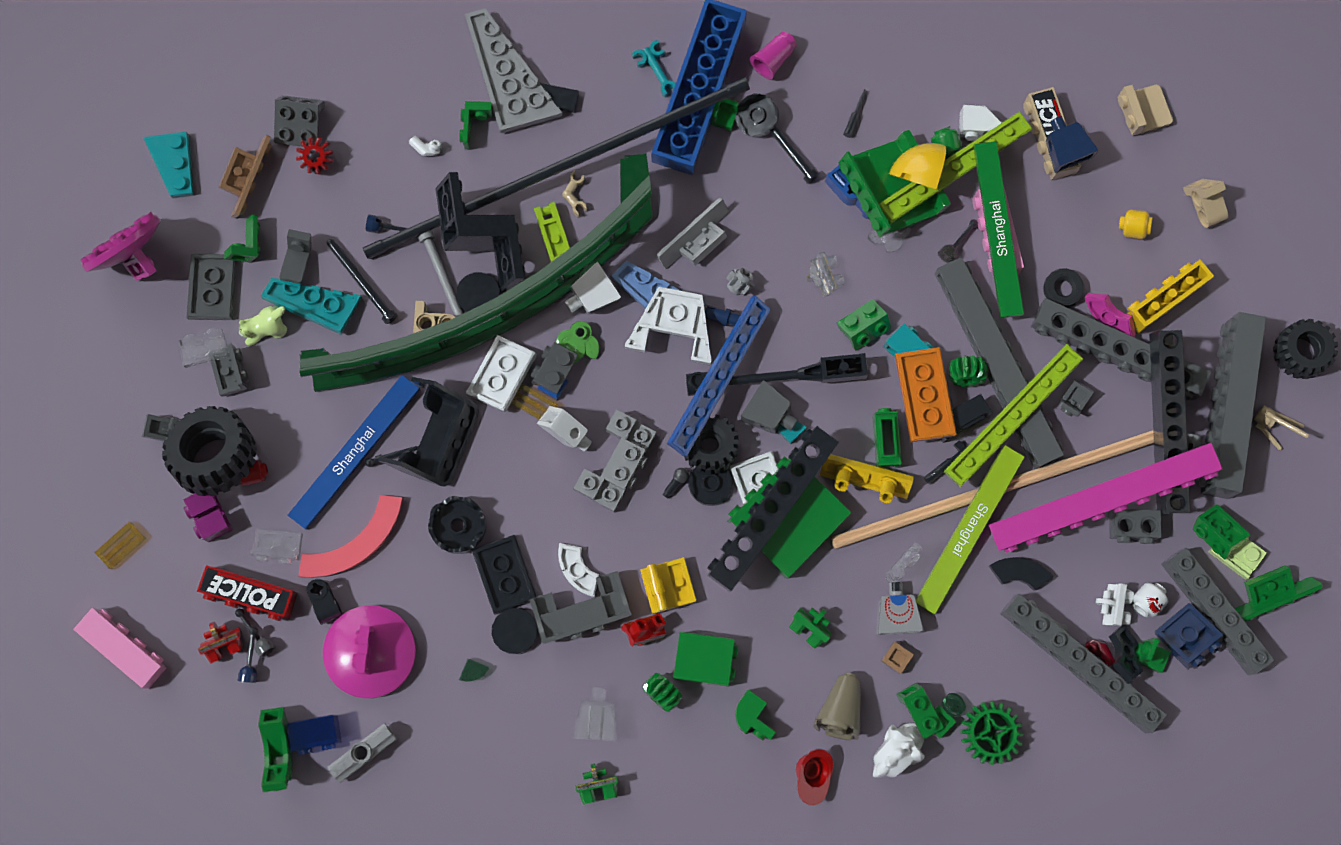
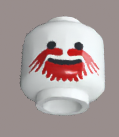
[1133,583,1168,617]

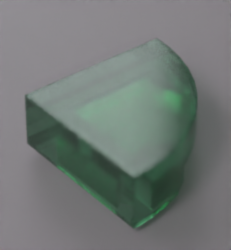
[459,659,490,682]

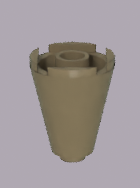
[813,673,861,740]

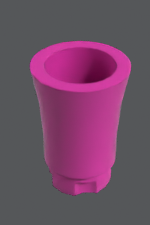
[750,31,797,79]

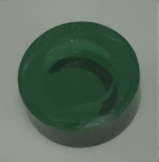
[942,693,966,717]

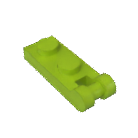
[534,202,570,262]

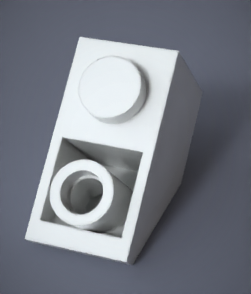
[959,105,1001,141]

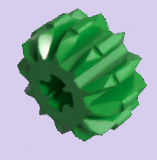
[948,355,987,387]
[643,673,682,712]

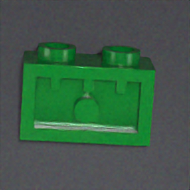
[1193,504,1250,560]

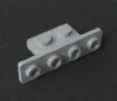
[657,198,729,269]

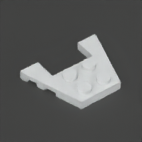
[625,287,711,365]

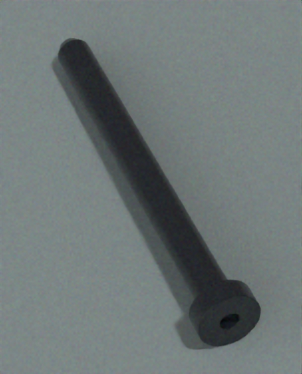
[770,126,819,184]
[326,238,398,324]

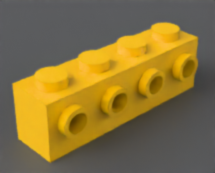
[1127,259,1214,334]

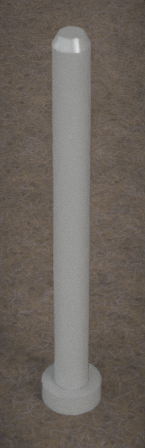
[418,231,463,317]

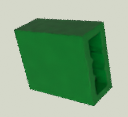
[673,632,738,687]

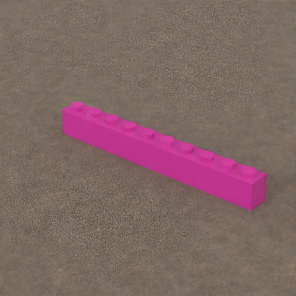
[989,443,1222,553]

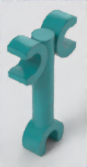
[632,40,676,98]

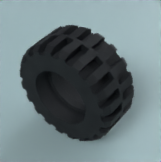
[162,406,257,496]

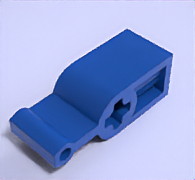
[825,165,868,219]

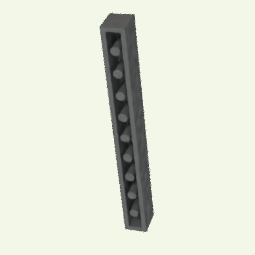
[935,257,1064,469]

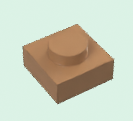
[881,641,914,674]

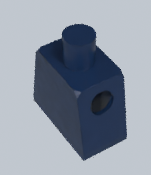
[1046,116,1098,173]

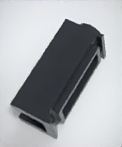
[940,394,992,443]

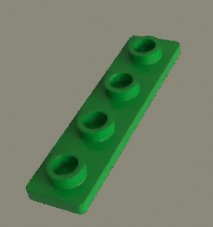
[1234,565,1323,622]

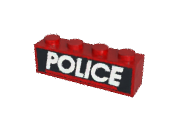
[197,565,298,621]

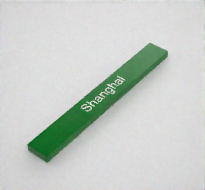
[973,141,1024,318]

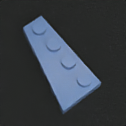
[611,261,706,336]

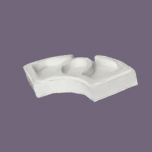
[558,543,599,597]

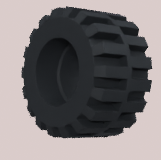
[1273,319,1338,379]

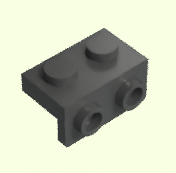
[530,342,578,395]
[209,343,249,397]

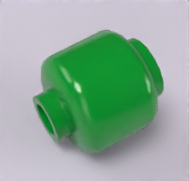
[931,126,963,159]

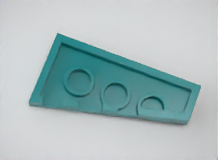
[261,277,362,335]

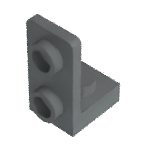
[279,229,312,284]

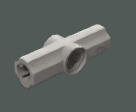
[328,723,397,783]

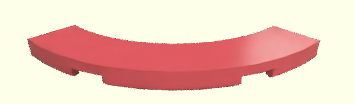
[298,495,403,578]

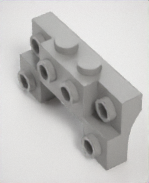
[573,409,656,512]

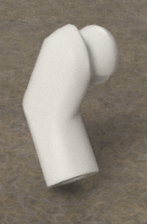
[409,136,441,156]

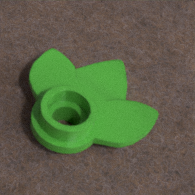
[556,321,599,364]

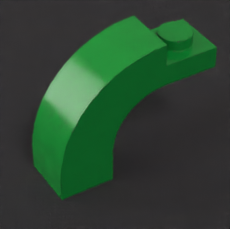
[258,707,292,793]

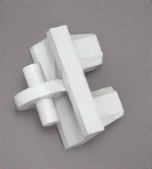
[1095,583,1134,626]

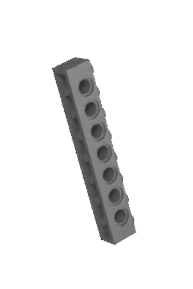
[1031,298,1211,400]
[1000,594,1167,733]

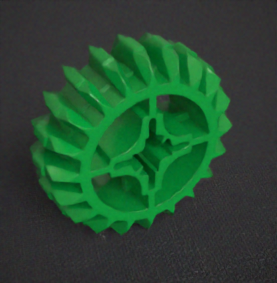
[960,701,1024,765]

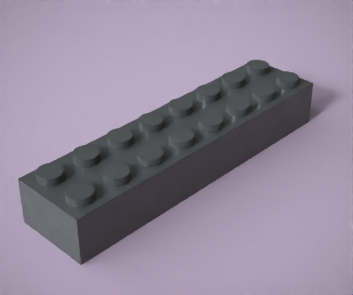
[1199,312,1266,499]

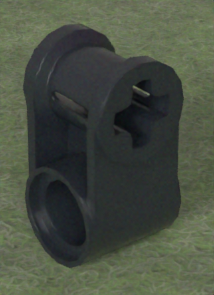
[306,579,343,625]

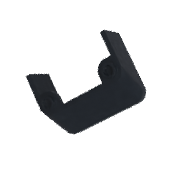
[378,377,479,487]

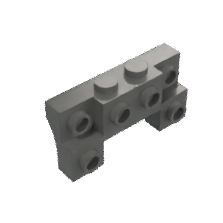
[530,571,631,644]

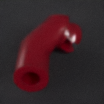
[1085,640,1115,667]

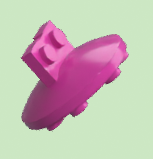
[80,212,161,281]
[323,605,416,698]

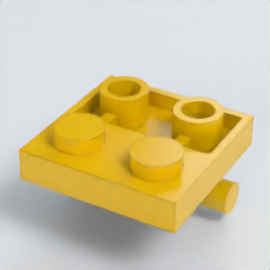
[640,557,696,614]

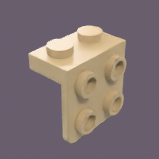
[1118,85,1173,136]

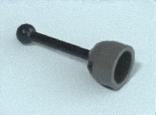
[235,608,276,658]

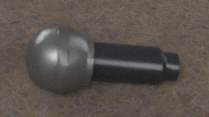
[662,467,689,499]

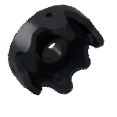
[428,496,486,554]

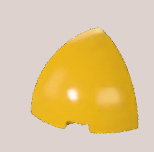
[889,143,946,189]

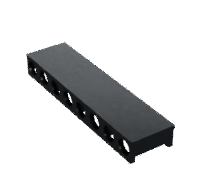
[1149,330,1190,514]

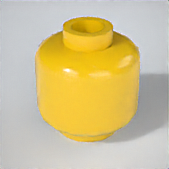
[1119,209,1153,239]

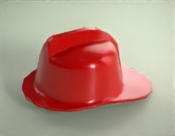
[796,749,834,806]

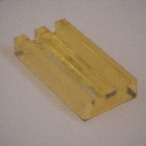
[511,383,558,420]
[94,521,146,570]

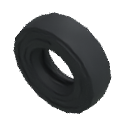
[1043,268,1084,308]

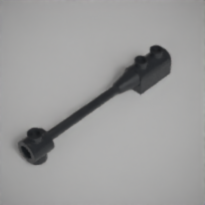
[686,353,868,396]

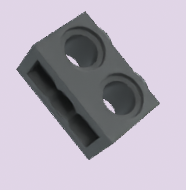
[1109,509,1161,544]

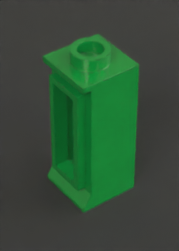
[872,408,902,468]

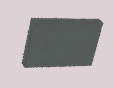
[186,254,237,320]

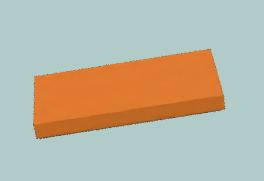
[895,347,957,443]

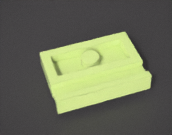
[1208,539,1266,580]

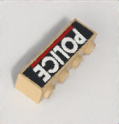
[1023,87,1081,181]

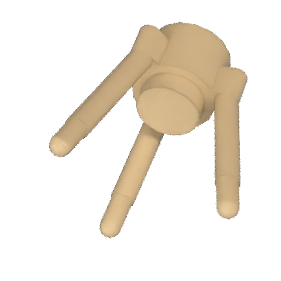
[1253,405,1309,450]

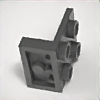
[274,95,325,146]

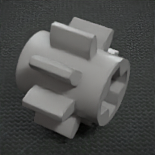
[726,268,754,295]

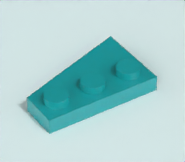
[143,131,194,198]

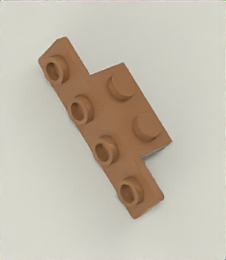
[218,135,272,218]

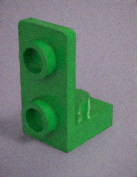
[459,101,493,150]
[224,214,260,263]
[1136,638,1171,673]
[896,683,943,738]

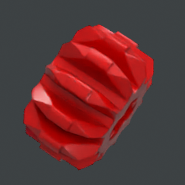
[296,137,334,174]

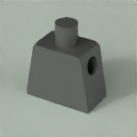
[741,380,798,434]

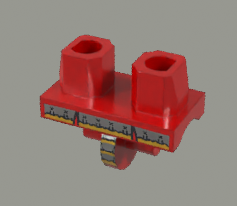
[621,613,667,647]
[198,622,243,663]

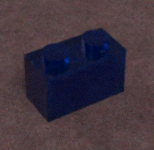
[287,714,342,755]

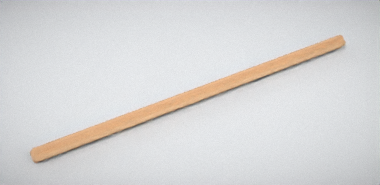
[831,430,1154,549]

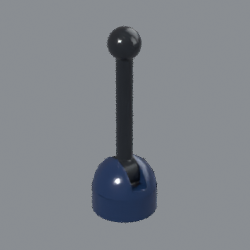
[365,214,407,233]
[237,626,258,683]

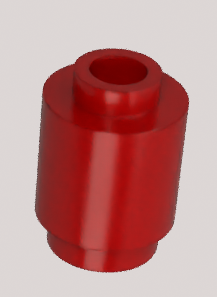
[239,459,269,486]

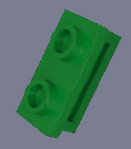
[836,299,891,351]

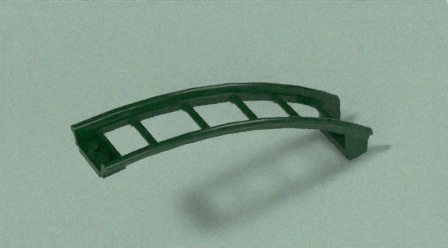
[300,153,653,392]

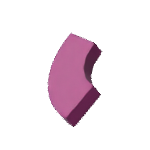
[1085,293,1136,337]

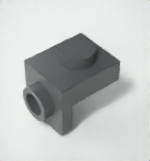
[1059,379,1094,417]
[142,414,177,441]

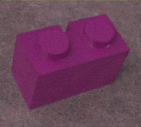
[183,493,233,542]

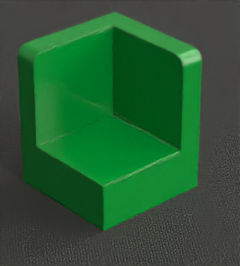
[711,99,739,131]

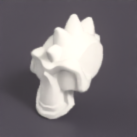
[873,723,925,778]

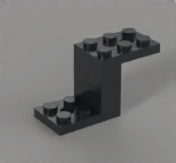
[435,172,525,293]

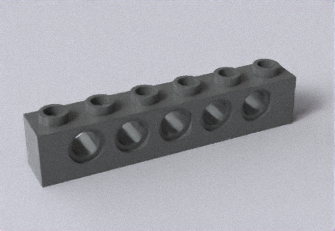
[1161,548,1274,675]

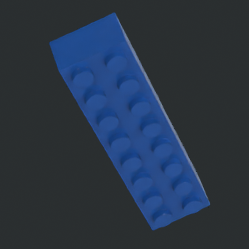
[651,0,747,175]

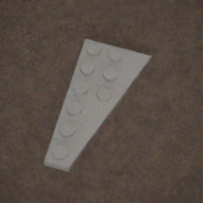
[465,8,563,134]

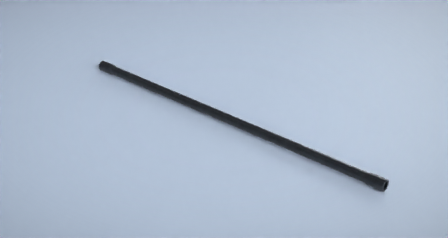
[362,77,750,259]

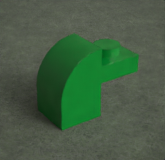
[735,690,776,741]

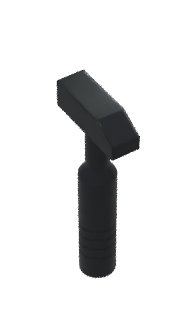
[924,440,966,484]

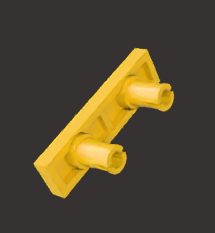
[820,454,914,503]

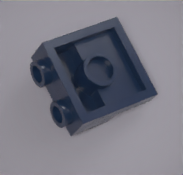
[1155,603,1223,670]

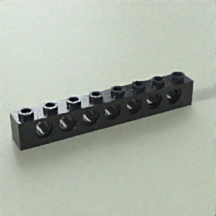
[707,426,839,592]

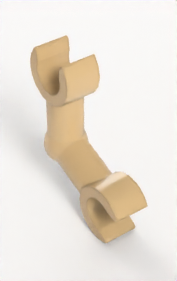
[562,171,587,217]

